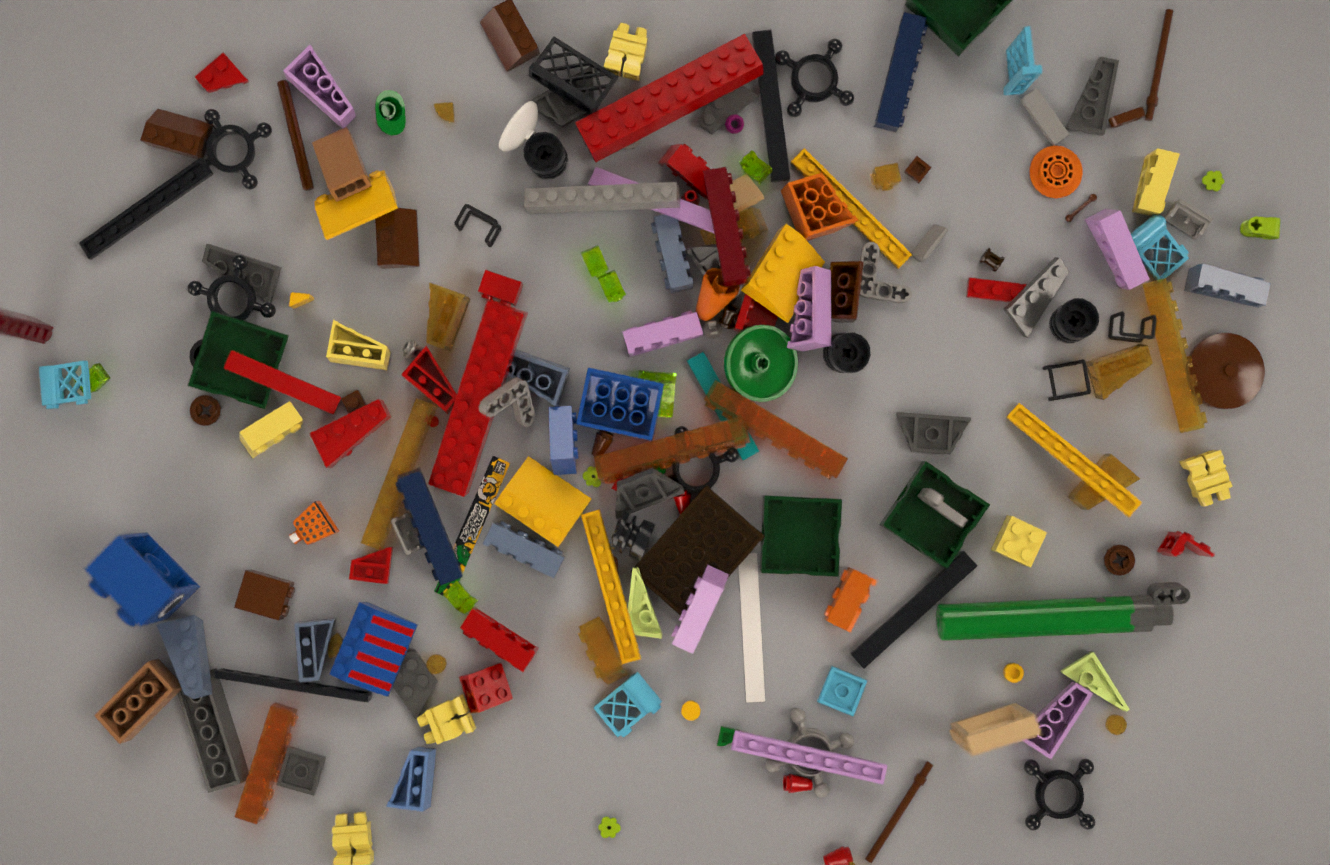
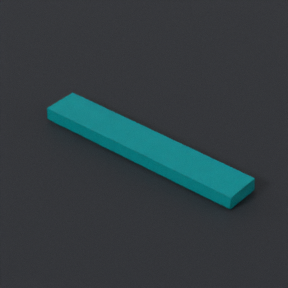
[687,351,759,461]

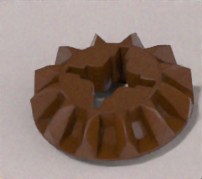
[190,395,221,426]
[1103,545,1135,576]

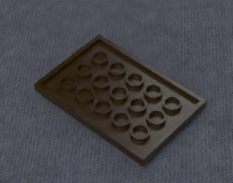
[630,485,765,615]

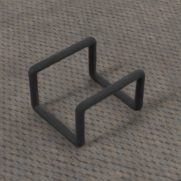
[454,204,501,247]
[1108,311,1157,343]
[1042,359,1091,401]

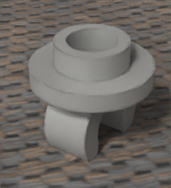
[703,319,722,339]
[402,340,423,359]

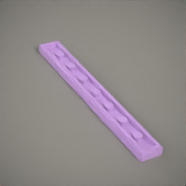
[588,167,714,233]
[731,730,888,785]

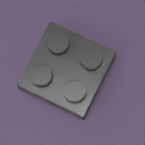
[277,746,326,796]

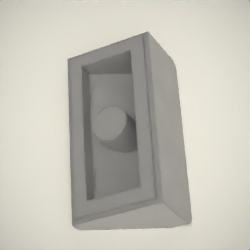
[911,225,948,262]

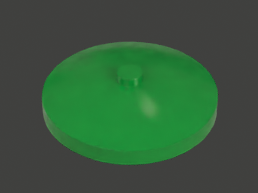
[724,325,798,402]

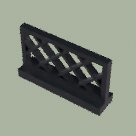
[529,36,618,115]

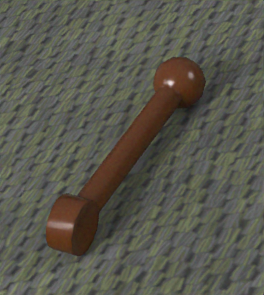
[1065,194,1097,222]

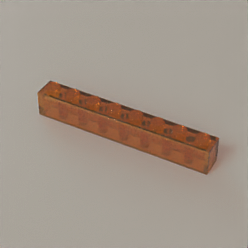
[703,380,848,480]
[594,416,751,484]

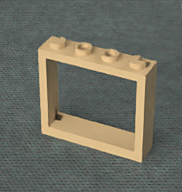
[949,703,1041,756]

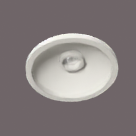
[499,101,538,152]

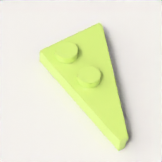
[628,566,663,639]
[1061,651,1130,712]

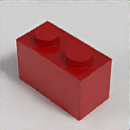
[478,270,523,306]

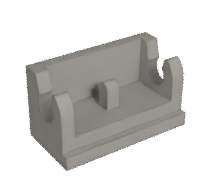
[1164,199,1213,240]
[391,512,425,555]

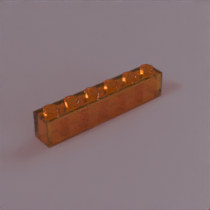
[235,702,298,824]

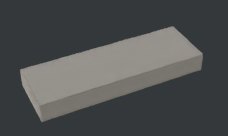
[1020,88,1070,146]

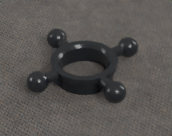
[775,39,854,117]
[191,109,272,190]
[187,255,276,321]
[668,426,739,493]
[1024,759,1096,831]

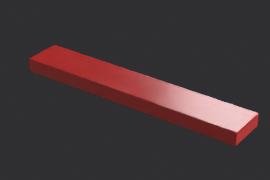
[223,350,341,415]

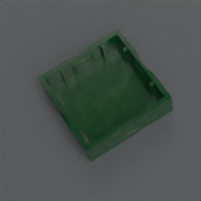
[905,0,1013,57]
[188,311,289,409]
[879,461,990,569]
[760,495,842,577]

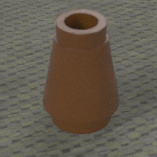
[591,430,614,459]

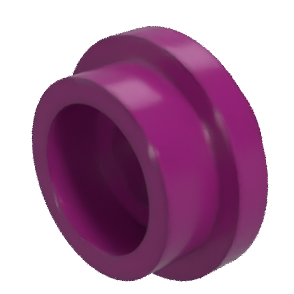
[725,114,744,134]

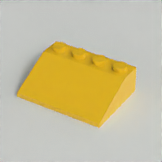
[314,170,398,240]
[741,224,825,323]
[494,456,592,547]

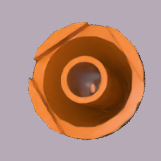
[695,268,740,321]

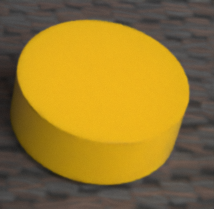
[1003,663,1024,683]
[681,700,701,721]

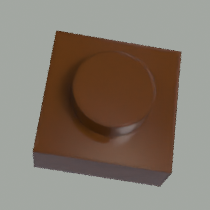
[904,156,932,183]
[341,390,367,414]

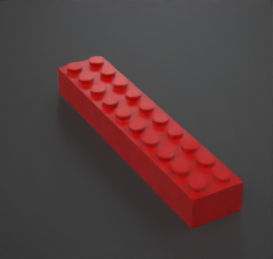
[575,33,764,163]
[428,300,528,497]

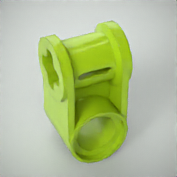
[1240,216,1281,240]

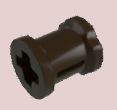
[979,248,1005,272]
[718,304,740,329]

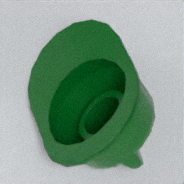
[375,90,406,136]

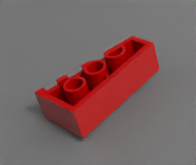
[309,399,391,468]
[460,607,539,672]

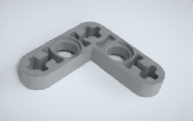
[860,242,912,303]
[479,377,535,427]
[917,488,968,529]

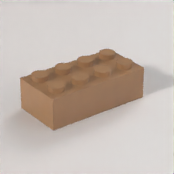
[94,659,182,744]

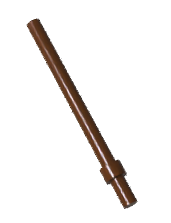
[1145,9,1174,121]
[865,761,934,863]

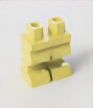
[603,23,647,81]
[1179,450,1233,507]
[417,694,476,744]
[332,812,374,865]

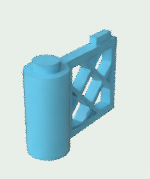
[1131,214,1189,283]
[39,361,91,409]
[593,671,662,738]

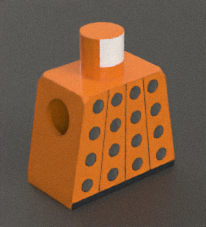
[289,501,339,545]

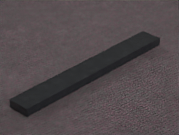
[752,30,790,183]
[79,157,213,260]
[851,551,977,669]
[214,668,372,703]

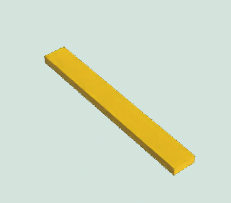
[790,148,912,269]
[1006,403,1143,518]
[581,509,642,664]

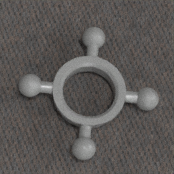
[765,708,854,798]

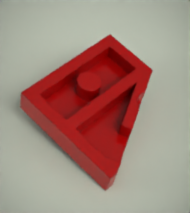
[195,52,249,93]
[349,547,393,584]

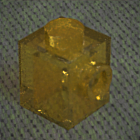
[870,163,901,191]

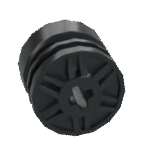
[523,132,568,179]
[1050,298,1099,344]
[823,333,871,373]
[610,512,655,561]

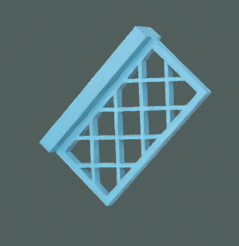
[1003,26,1043,96]

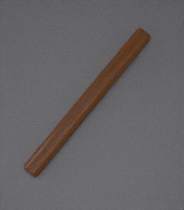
[277,80,314,191]

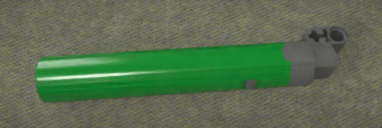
[936,582,1191,641]

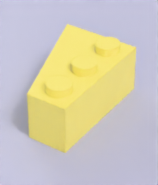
[1132,148,1180,216]
[326,320,391,370]
[239,401,303,458]

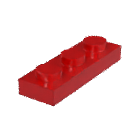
[966,278,1026,302]

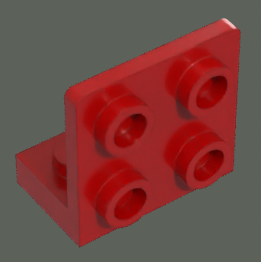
[734,294,778,332]
[1157,531,1215,557]
[459,663,513,713]

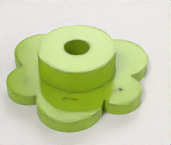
[1202,171,1225,192]
[582,466,605,487]
[598,816,621,838]

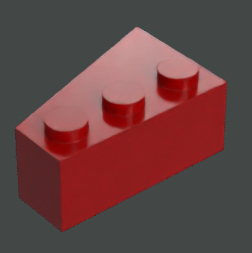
[401,345,457,414]

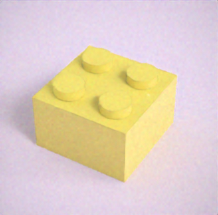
[991,515,1047,567]

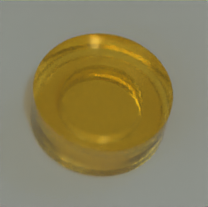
[426,654,447,674]
[1105,714,1127,735]

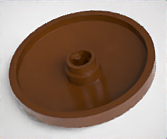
[1186,333,1265,409]

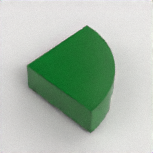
[717,726,740,746]

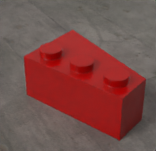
[658,144,713,199]

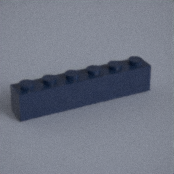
[874,12,928,132]
[395,467,463,585]

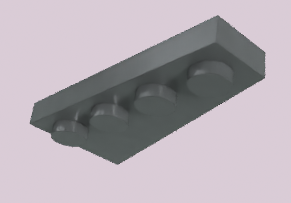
[1066,57,1119,136]
[202,244,282,303]
[1004,257,1069,338]

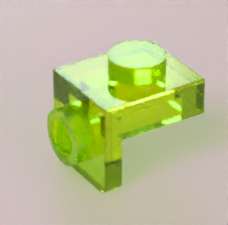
[740,150,773,184]
[581,245,609,277]
[597,270,626,303]
[74,363,111,394]
[443,581,478,614]

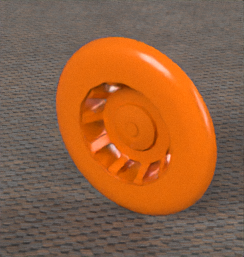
[1030,146,1083,198]

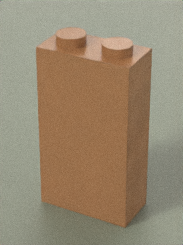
[312,127,372,202]

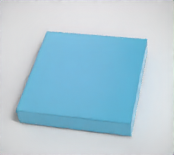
[817,666,867,716]

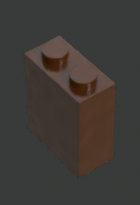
[234,569,295,621]

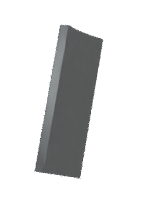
[178,668,251,793]

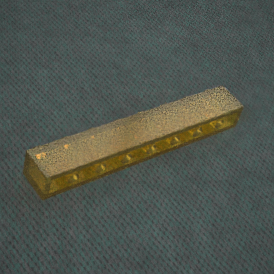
[1142,278,1208,433]
[361,398,437,550]

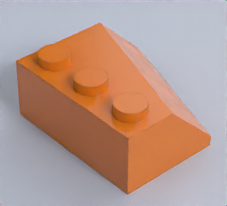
[781,173,859,241]
[824,567,878,633]

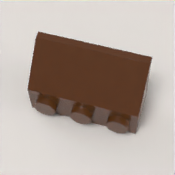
[480,0,540,72]
[140,109,213,159]
[375,208,420,269]
[830,261,864,323]

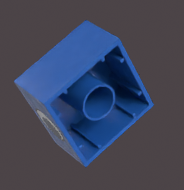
[84,532,200,627]

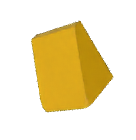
[289,292,314,309]

